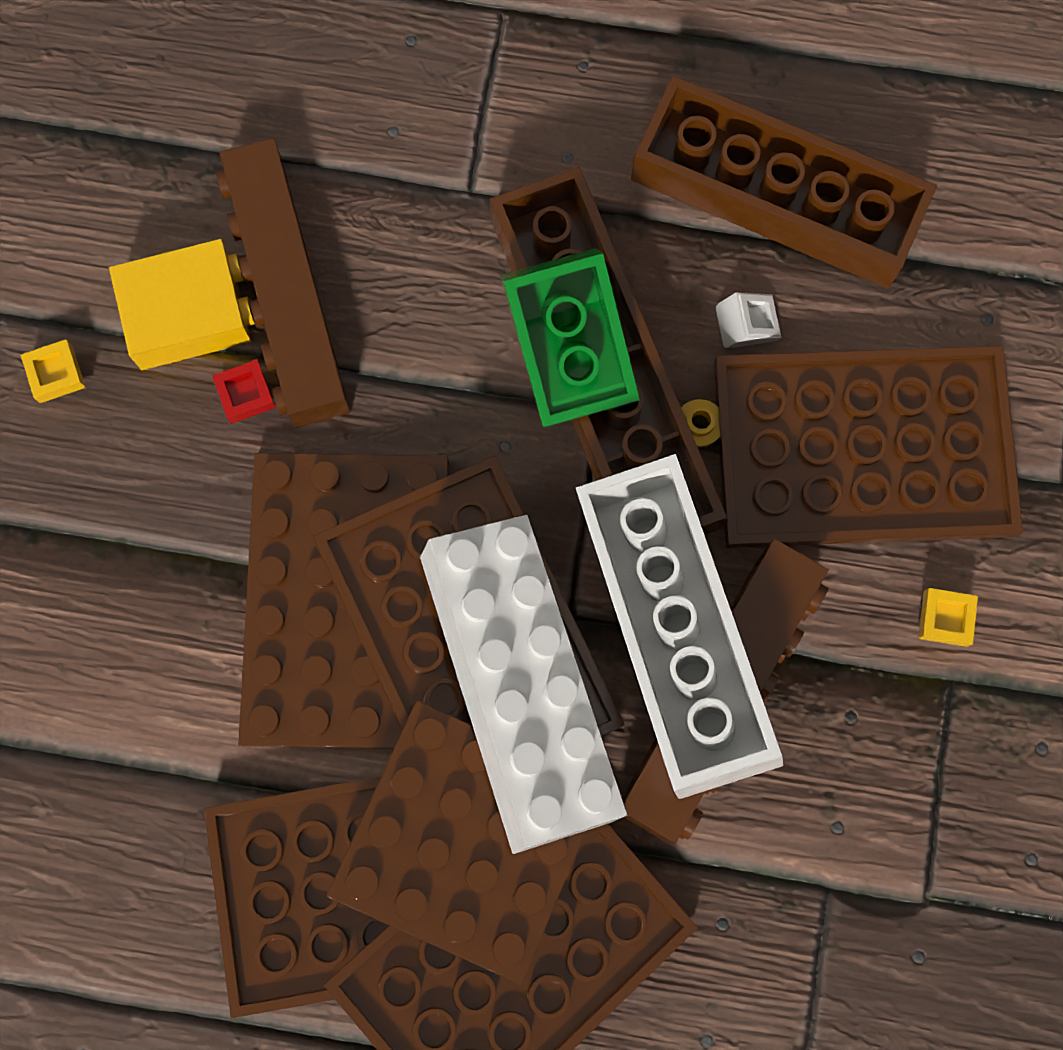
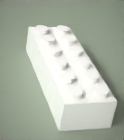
[576,454,783,799]
[420,515,627,854]

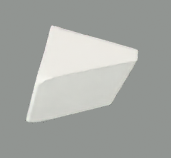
[716,292,782,348]

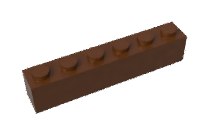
[216,138,351,428]

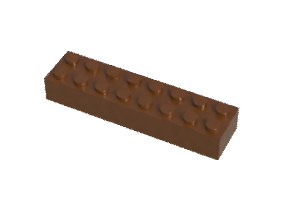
[490,166,727,535]

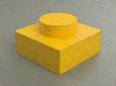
[21,339,86,403]
[918,588,978,647]

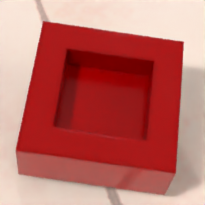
[212,359,276,424]

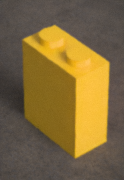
[109,239,256,371]

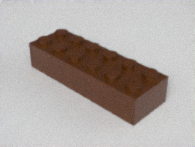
[631,75,937,289]
[622,538,829,844]

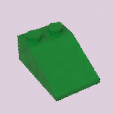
[500,248,640,427]

